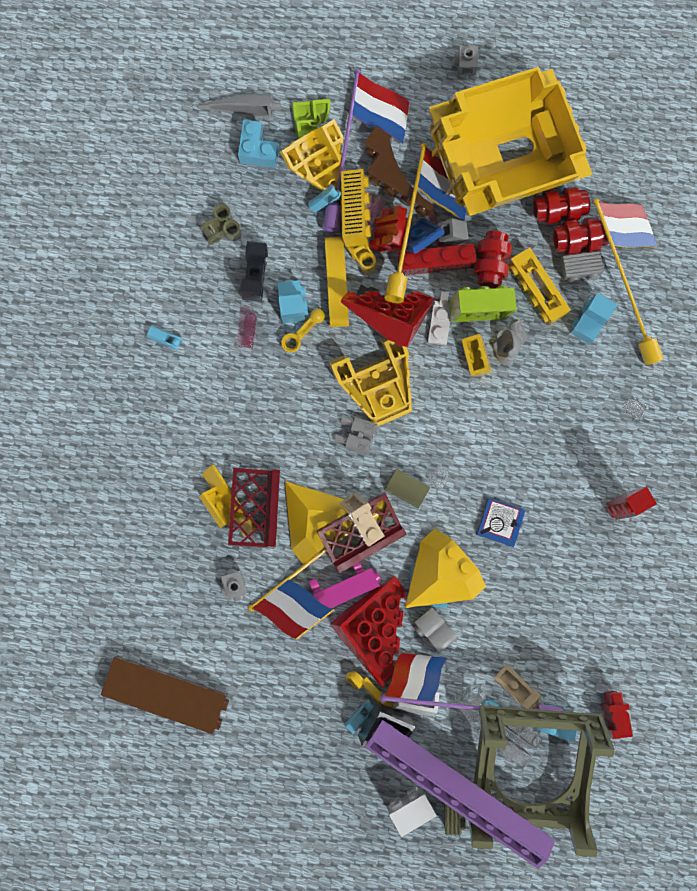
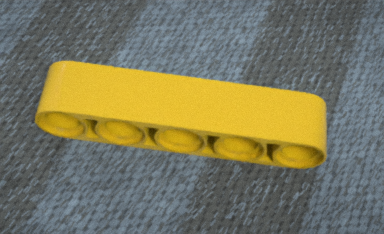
[325,236,349,328]

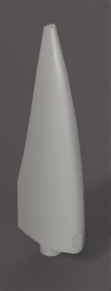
[198,94,281,117]

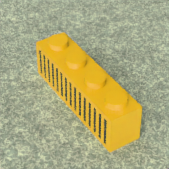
[341,169,371,247]

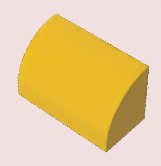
[461,334,492,376]

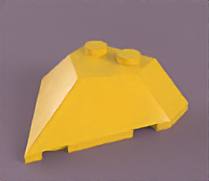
[280,119,343,203]
[285,481,352,565]
[404,529,486,608]

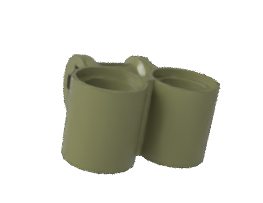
[199,204,241,245]

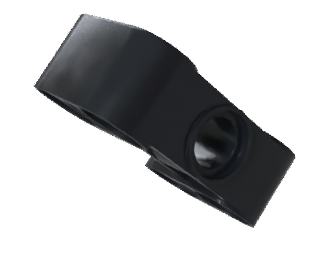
[241,241,268,302]

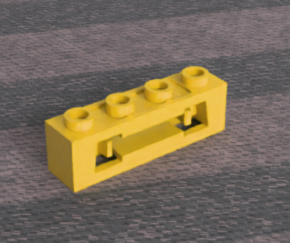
[508,248,571,326]

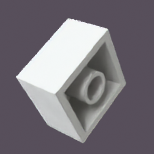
[388,786,437,837]

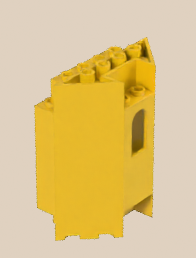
[429,67,593,216]

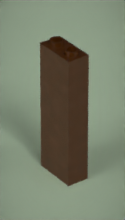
[100,656,229,734]

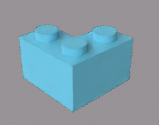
[238,120,279,168]
[277,280,308,324]
[571,293,618,344]

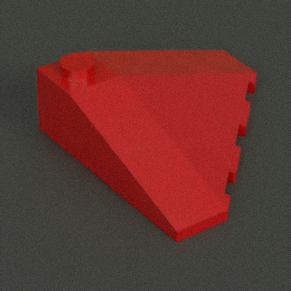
[341,291,435,347]
[330,576,406,687]

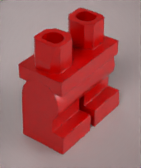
[369,205,408,253]
[601,691,633,739]

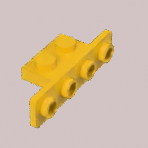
[199,465,256,537]

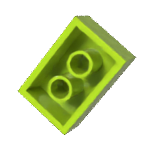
[449,285,517,322]

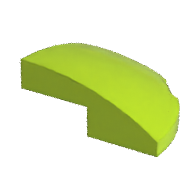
[291,99,330,139]

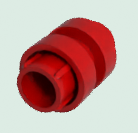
[533,186,590,225]
[553,217,609,255]
[474,231,512,289]

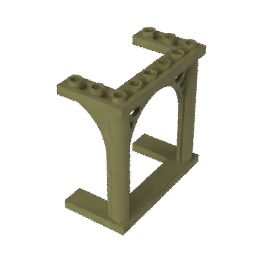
[468,705,615,857]

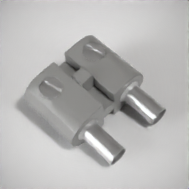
[334,417,378,455]

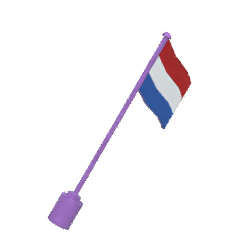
[322,69,410,233]
[380,653,563,711]

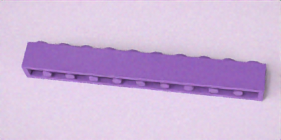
[365,720,555,869]

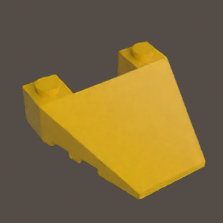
[328,337,412,426]

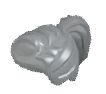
[493,319,527,365]

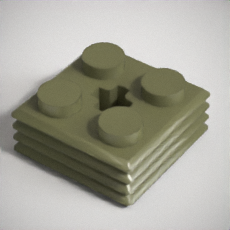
[444,803,466,836]

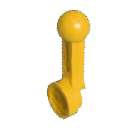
[281,308,325,353]
[345,670,394,708]

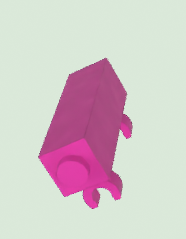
[309,562,381,608]

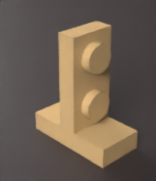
[340,493,384,547]
[494,664,542,709]

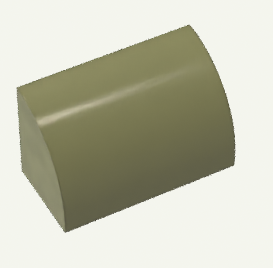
[385,469,430,508]

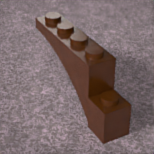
[364,126,434,217]

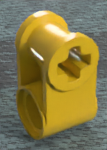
[345,245,376,274]

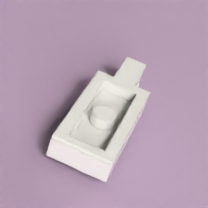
[428,291,451,346]

